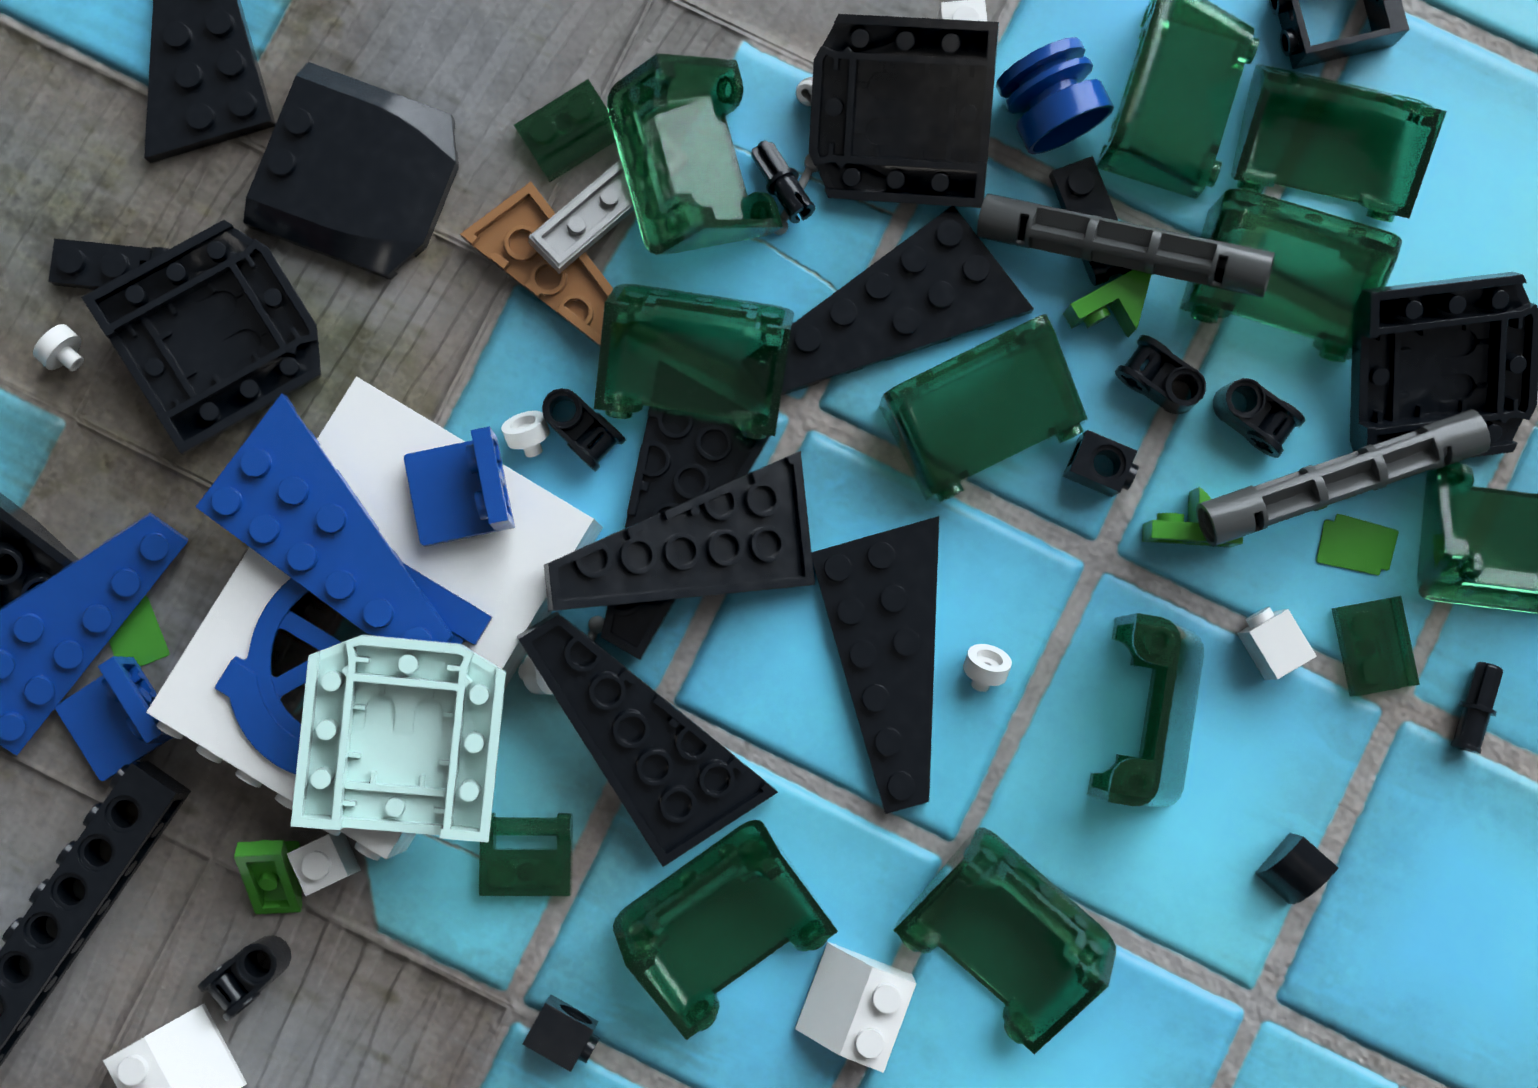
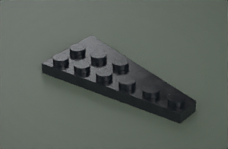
[144,0,276,163]
[741,206,1034,400]
[601,360,775,660]
[544,451,815,612]
[812,516,939,814]
[517,611,778,867]

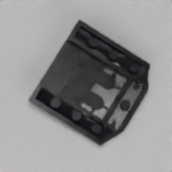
[809,14,999,208]
[243,62,459,280]
[81,220,322,455]
[1350,272,1538,458]

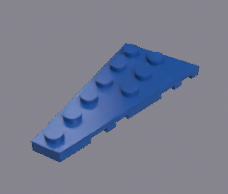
[196,393,454,643]
[0,512,188,756]

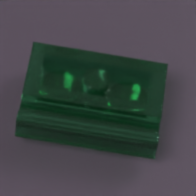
[514,79,623,182]
[1331,596,1420,696]

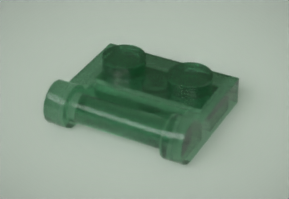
[479,813,573,896]

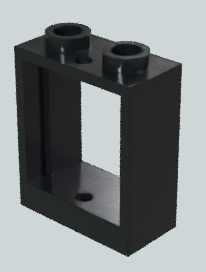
[1269,0,1409,69]

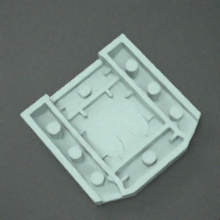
[290,635,506,842]

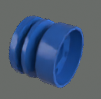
[996,37,1114,155]

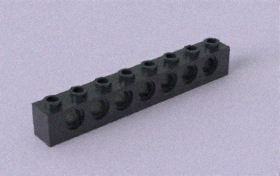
[0,761,191,1067]

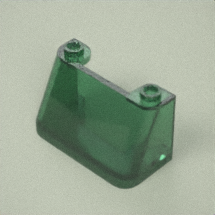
[1097,0,1259,199]
[607,53,783,255]
[1231,64,1447,222]
[1180,189,1402,362]
[594,284,794,439]
[879,314,1088,503]
[1417,462,1538,614]
[1087,613,1204,808]
[613,820,838,1040]
[893,827,1116,1055]

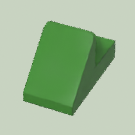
[1063,270,1152,337]
[1142,487,1243,547]
[234,840,302,914]

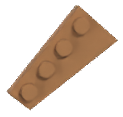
[460,181,639,350]

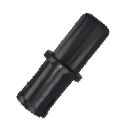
[751,140,815,223]
[1451,662,1503,754]

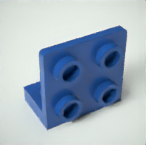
[404,426,515,546]
[55,656,173,781]

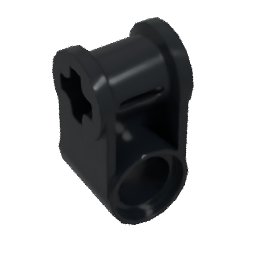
[1115,335,1206,414]
[1213,378,1305,458]
[542,388,626,472]
[197,935,291,1022]

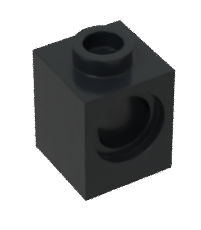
[1062,430,1139,497]
[522,995,600,1072]

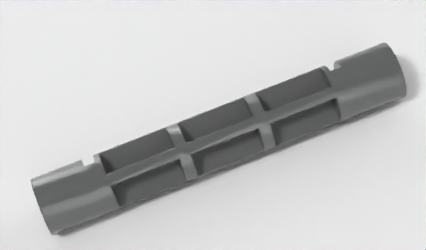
[977,194,1275,298]
[1196,409,1491,547]

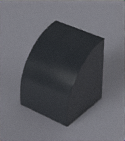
[1255,833,1338,904]

